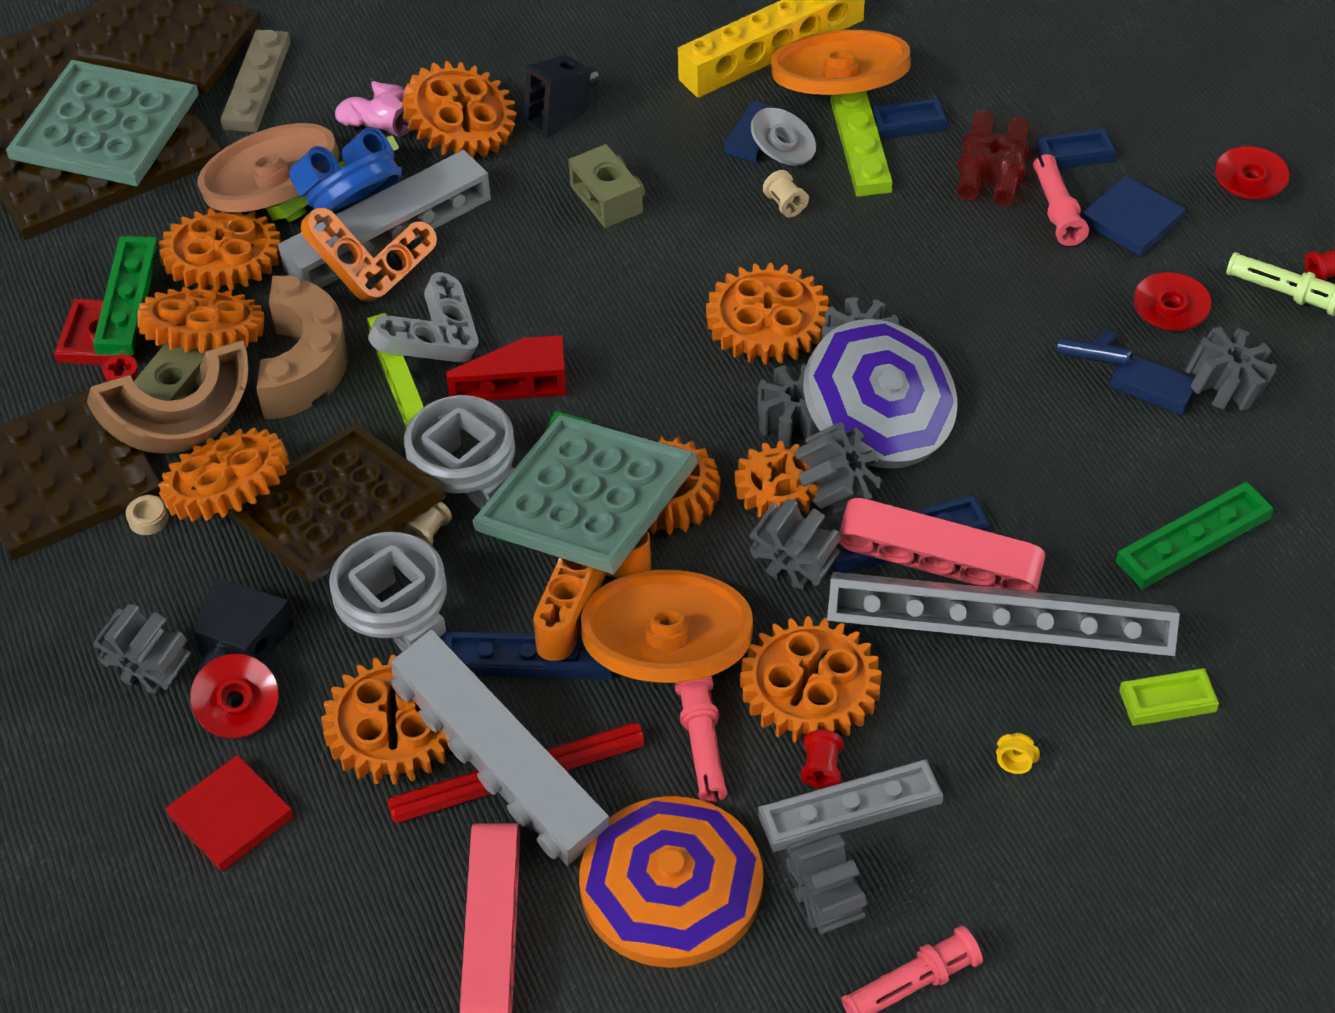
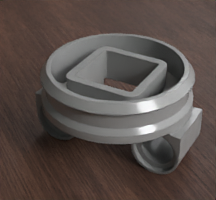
[404,395,515,509]
[329,532,447,652]

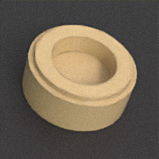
[126,495,169,535]

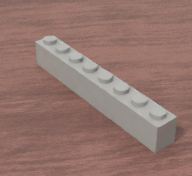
[827,572,1180,656]

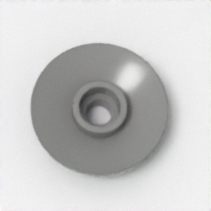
[751,108,816,166]

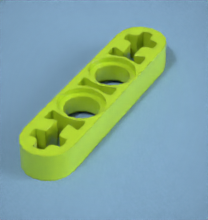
[367,313,424,428]

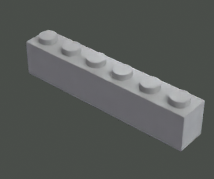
[278,150,491,288]
[390,629,609,866]

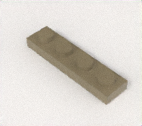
[221,29,291,132]

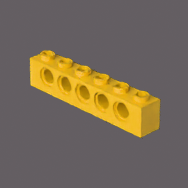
[678,0,865,98]

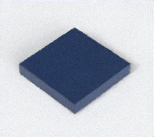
[1082,175,1186,257]

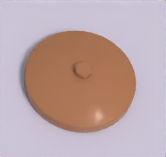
[197,123,339,212]

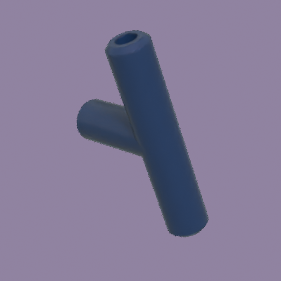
[1056,329,1133,365]

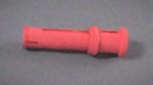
[1033,154,1089,246]
[674,676,728,803]
[841,926,983,1013]

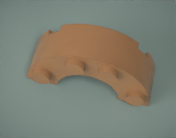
[256,275,348,420]
[87,340,248,454]

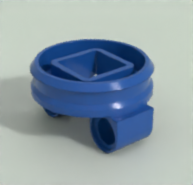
[289,127,402,215]

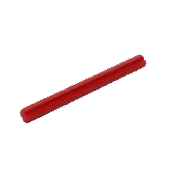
[388,722,644,823]

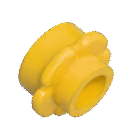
[996,733,1040,774]

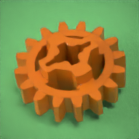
[735,441,818,518]

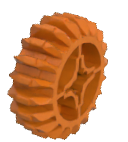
[646,435,720,536]

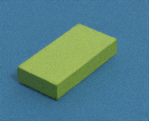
[1119,668,1219,726]

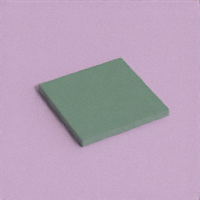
[6,60,199,186]
[472,415,698,575]

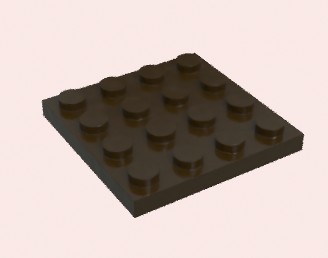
[76,0,260,95]
[0,389,161,561]
[227,424,446,585]

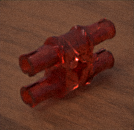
[957,111,1030,206]

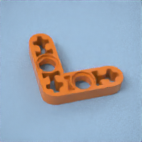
[301,208,437,302]

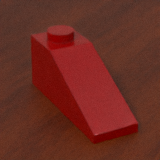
[447,335,567,401]

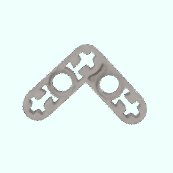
[368,272,478,362]

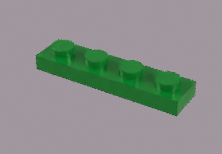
[93,236,159,355]
[1116,481,1274,590]

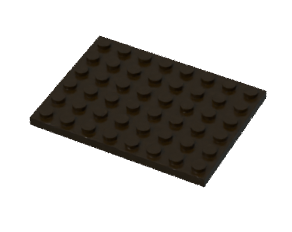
[0,0,221,240]

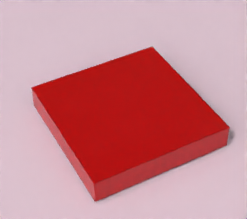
[54,298,142,366]
[165,755,294,872]

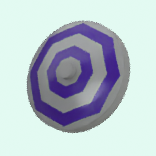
[803,319,957,469]

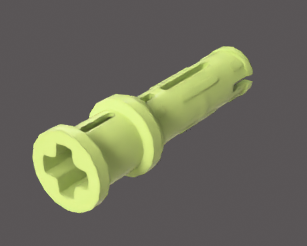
[1226,252,1335,316]

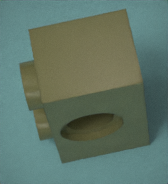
[568,144,645,228]
[134,344,204,401]

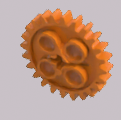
[401,61,517,158]
[159,208,281,292]
[706,263,829,365]
[138,287,264,354]
[158,428,289,522]
[740,616,882,743]
[321,655,451,785]

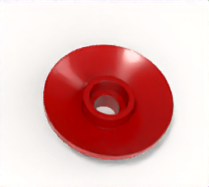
[1215,146,1290,199]
[1133,272,1211,331]
[190,654,279,739]

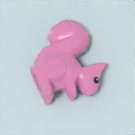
[335,81,412,137]

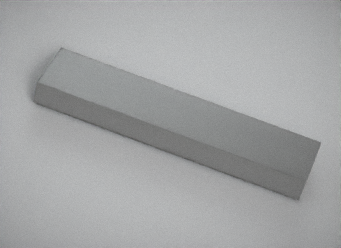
[758,759,943,852]

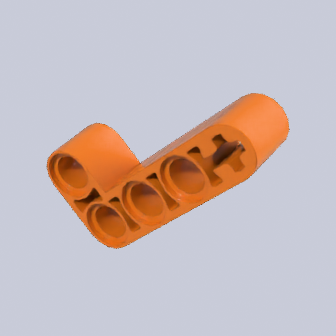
[533,530,651,661]

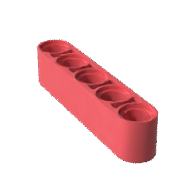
[838,498,1045,592]
[460,823,520,1013]

